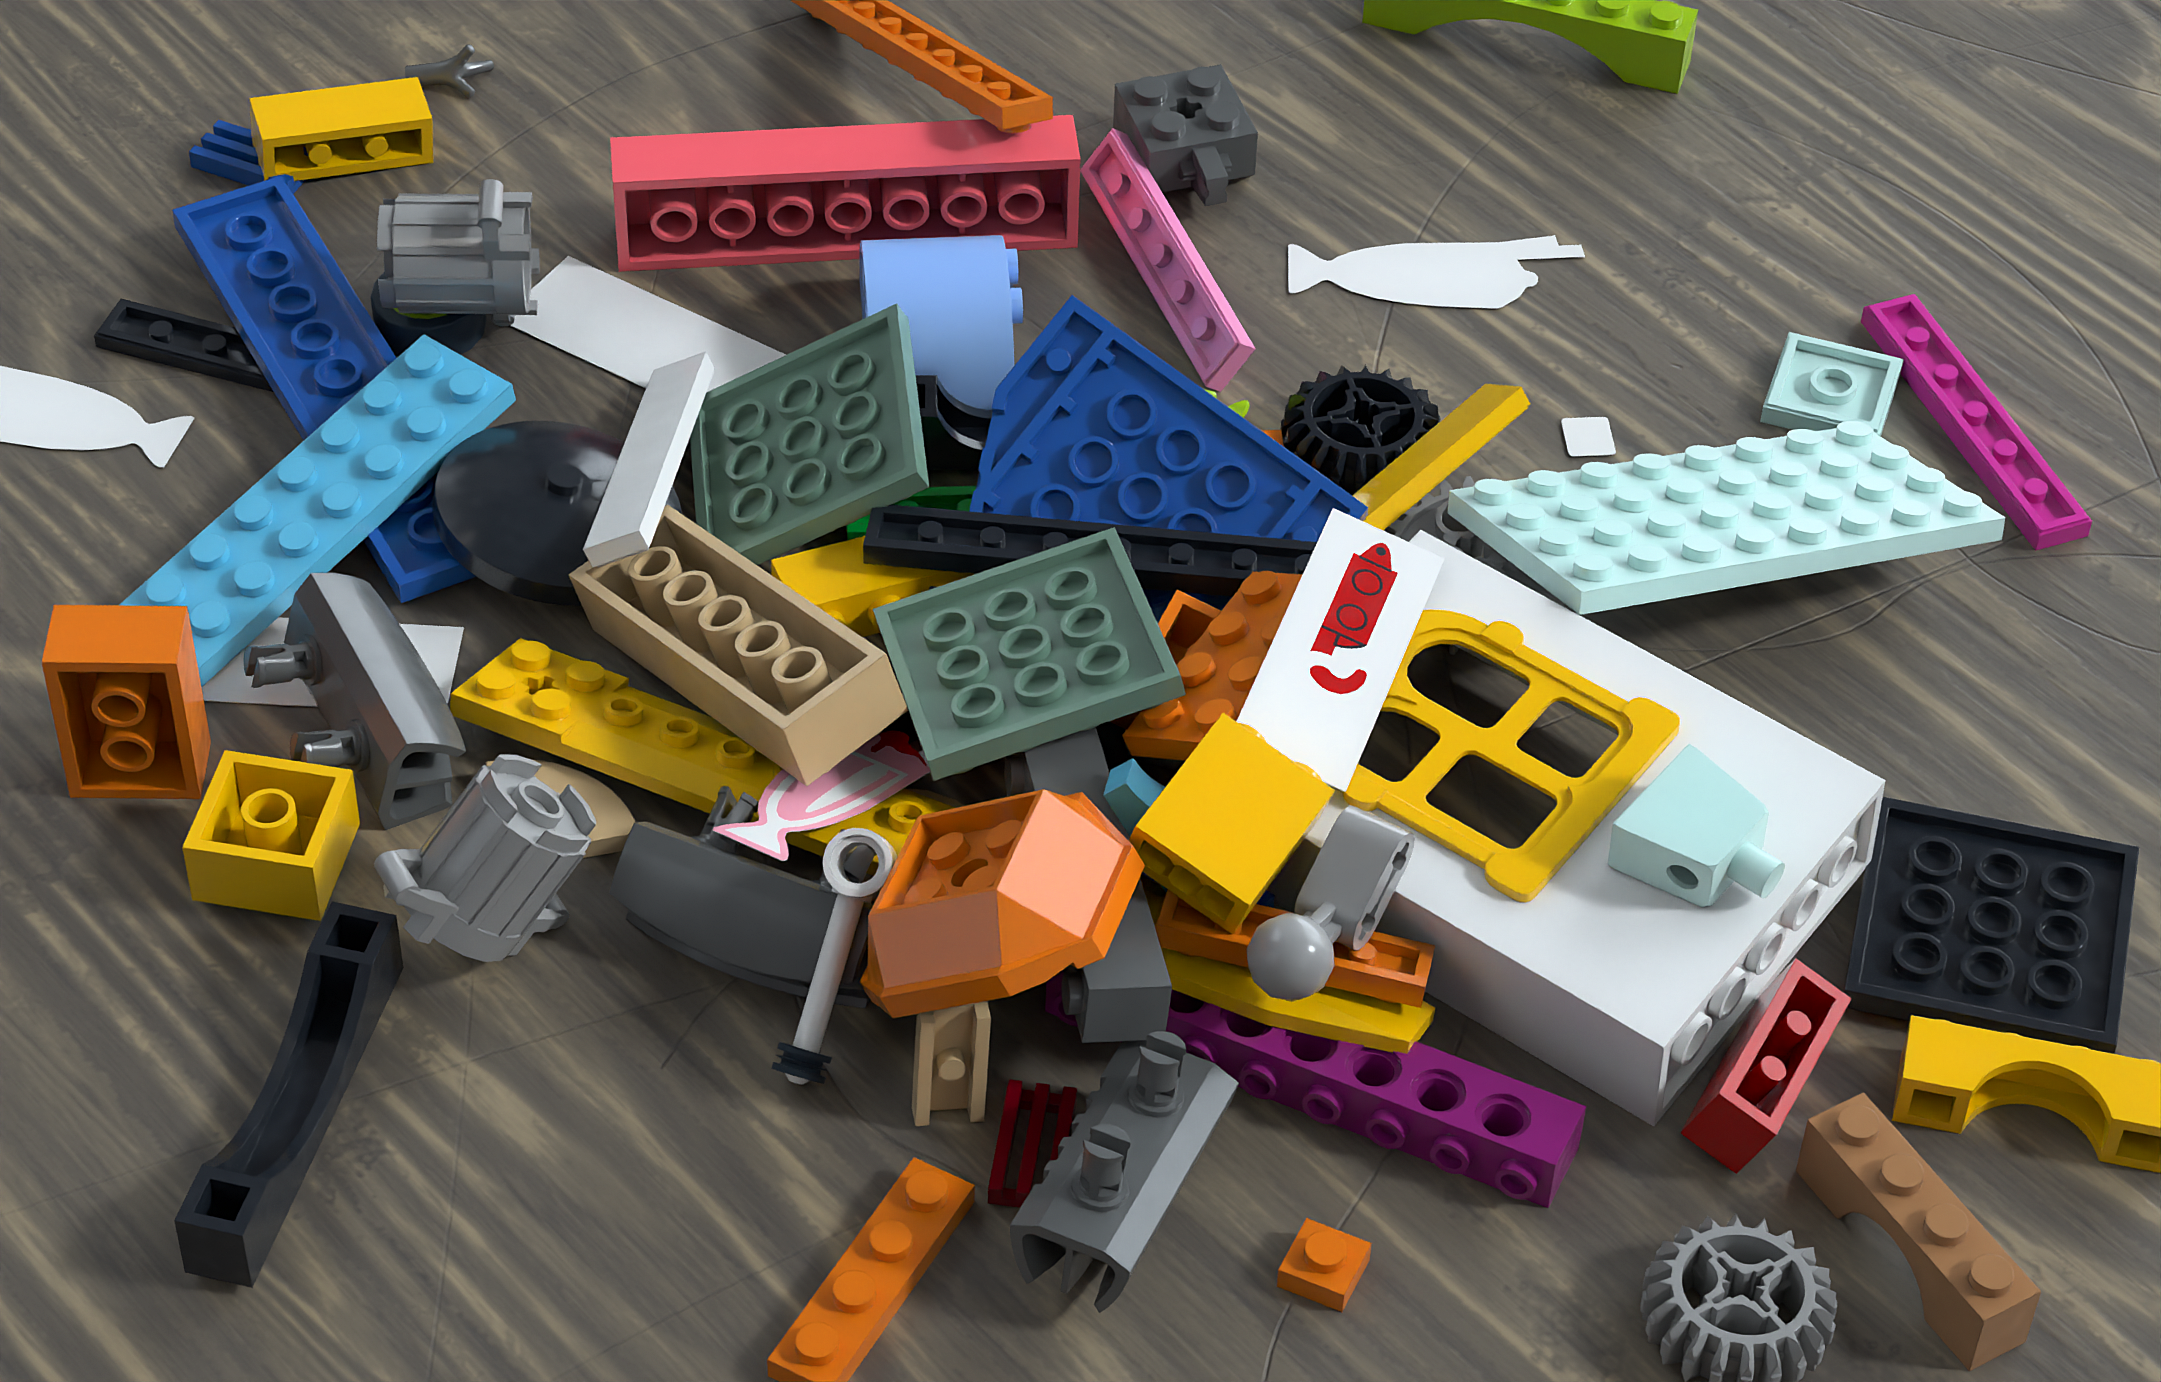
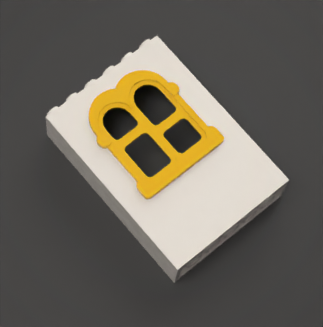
[1267,530,1886,1126]

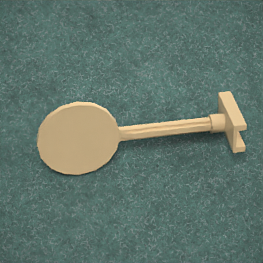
[819,789,991,1126]

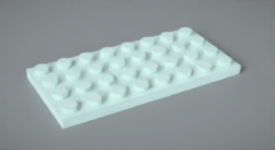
[1447,421,2005,615]

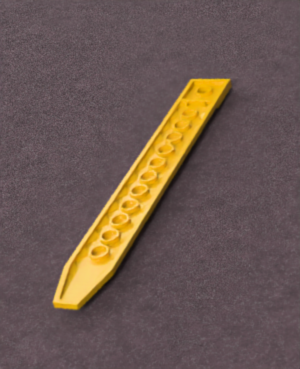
[450,638,1435,1054]

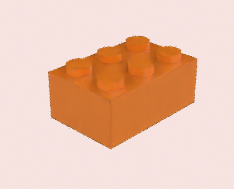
[42,605,211,799]

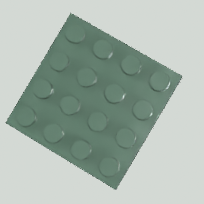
[690,303,929,565]
[873,527,1186,781]

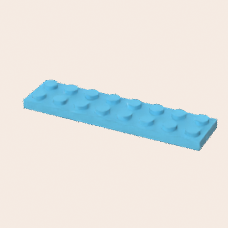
[120,334,516,687]

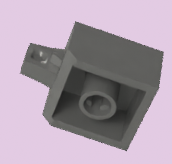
[1113,64,1258,206]

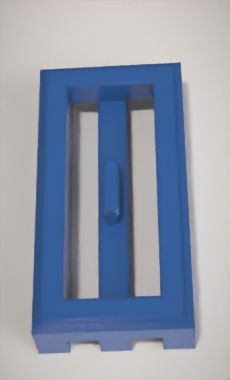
[189,120,308,194]

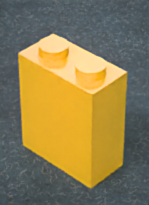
[1128,713,1335,934]

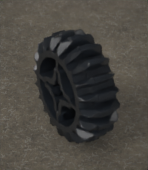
[1280,364,1441,495]

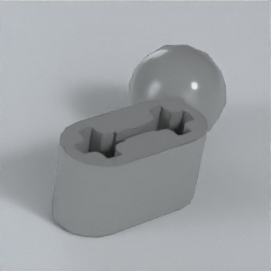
[1247,805,1415,1002]

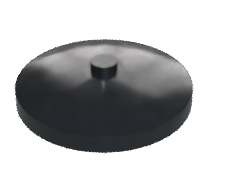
[432,421,681,606]

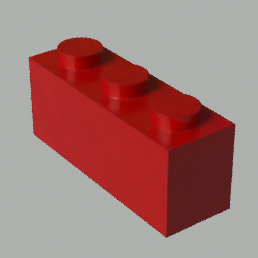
[1680,958,1852,1174]

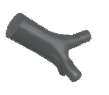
[405,44,494,98]

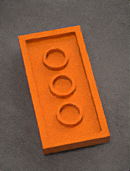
[1122,571,1303,761]

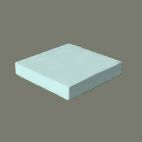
[1760,332,1904,437]

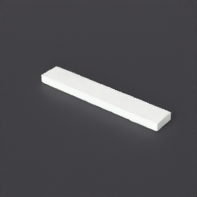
[583,351,715,567]

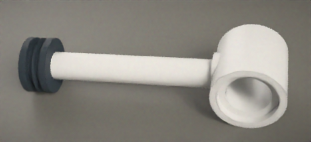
[771,828,897,1085]

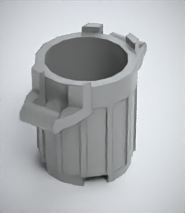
[377,179,540,326]
[374,754,596,962]

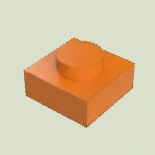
[1277,1218,1372,1312]

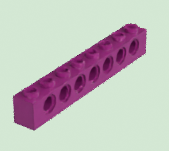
[1045,970,1586,1208]

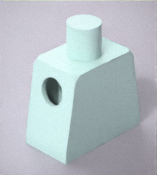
[1608,744,1785,907]

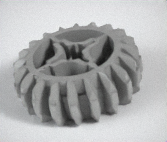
[1640,1213,1838,1382]

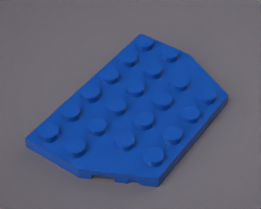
[969,295,1368,623]

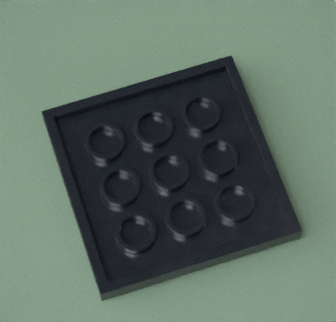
[1843,797,2139,1054]

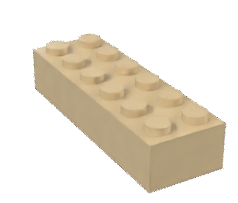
[569,504,909,786]

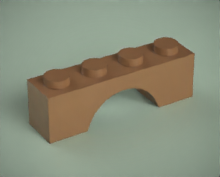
[1796,1092,2041,1371]

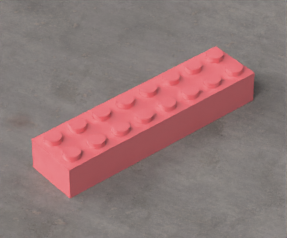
[610,115,1080,272]

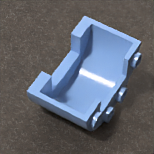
[859,235,1023,410]

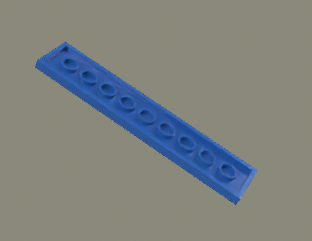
[172,176,476,603]

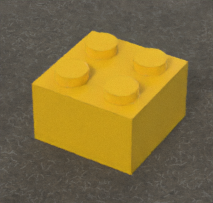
[182,750,360,921]

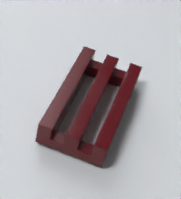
[987,1079,1077,1208]

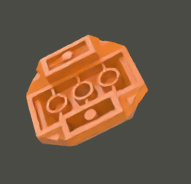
[860,789,1145,1018]

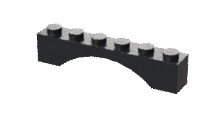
[174,901,404,1288]

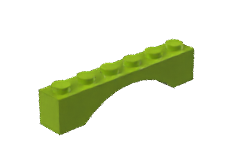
[1362,0,1698,94]

